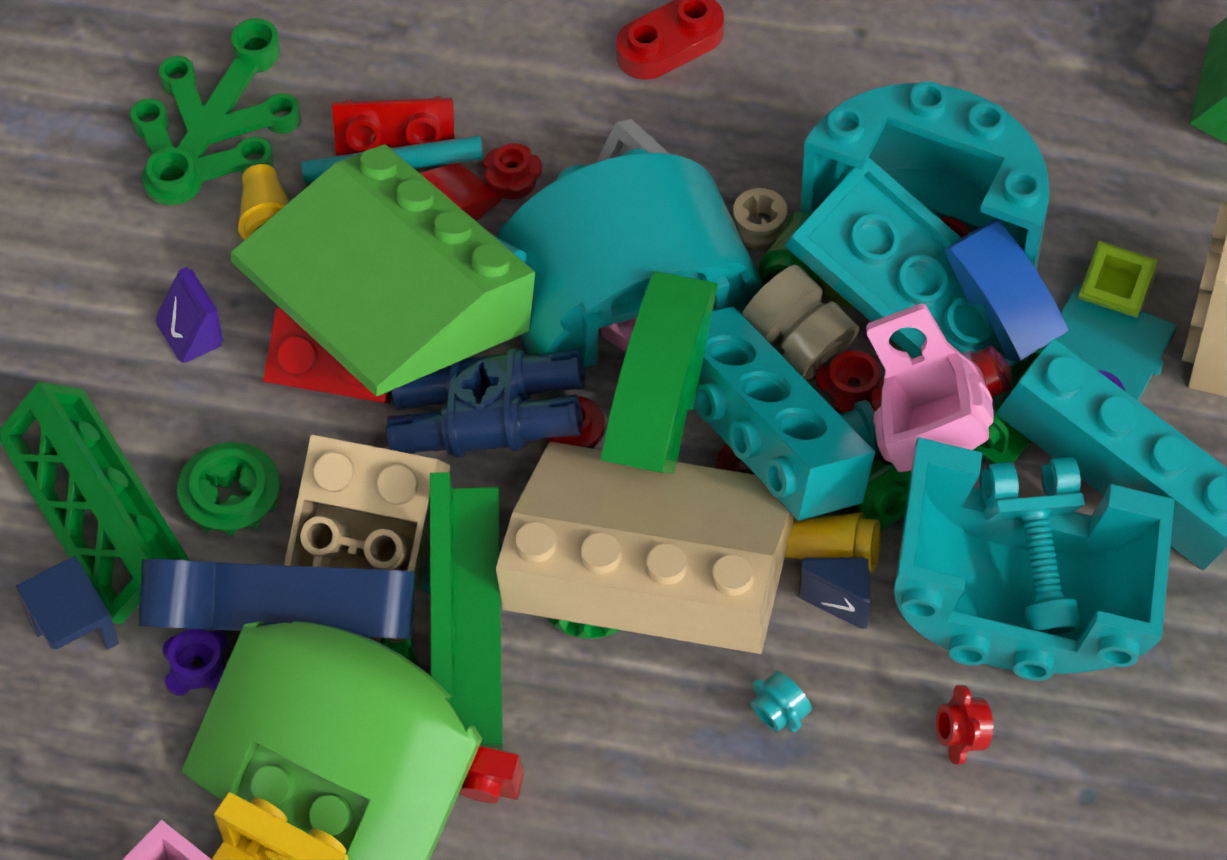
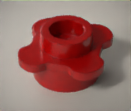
[816,351,884,414]
[936,685,993,765]

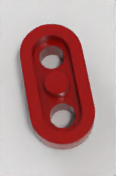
[616,0,724,80]

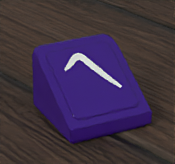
[156,267,223,363]

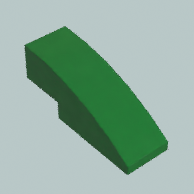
[600,271,718,473]

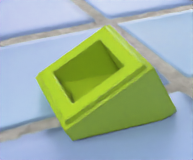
[1078,241,1158,318]

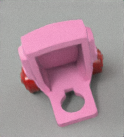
[866,304,1012,472]

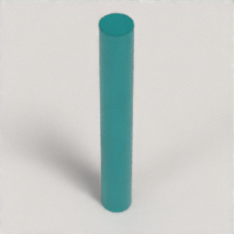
[301,135,484,185]

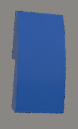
[944,219,1069,360]

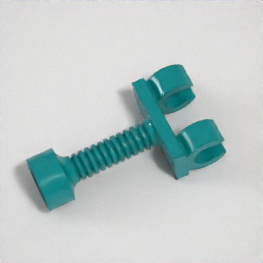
[979,457,1085,635]

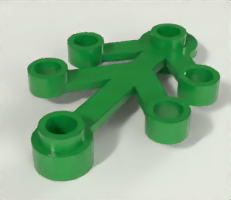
[130,18,301,205]

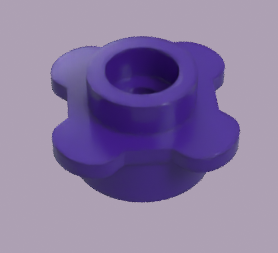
[162,629,228,696]

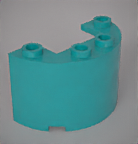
[800,81,1050,270]
[497,148,764,367]
[894,437,1175,681]

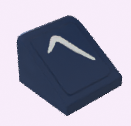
[799,557,871,629]

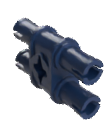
[386,348,586,458]

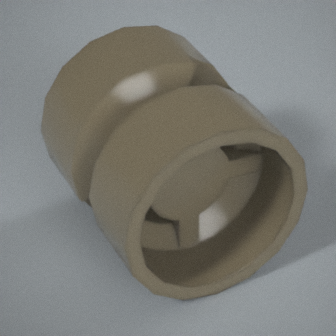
[742,265,859,382]

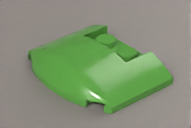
[181,621,482,860]

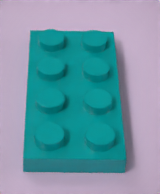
[785,158,1019,370]

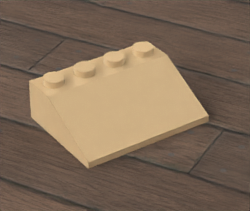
[496,442,794,654]

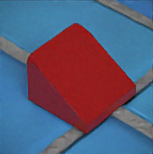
[420,163,501,221]

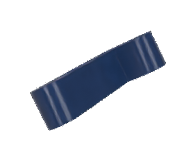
[138,559,416,639]

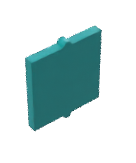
[1041,284,1177,401]

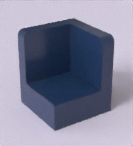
[16,556,119,650]

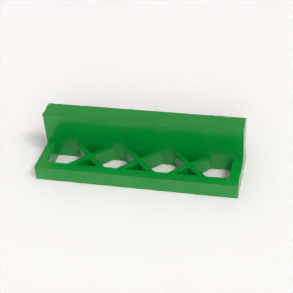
[0,382,190,624]
[430,472,503,751]

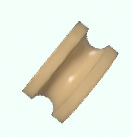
[733,188,787,250]

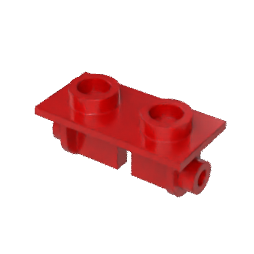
[332,96,455,156]

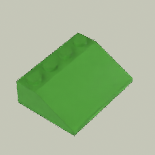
[231,144,535,397]

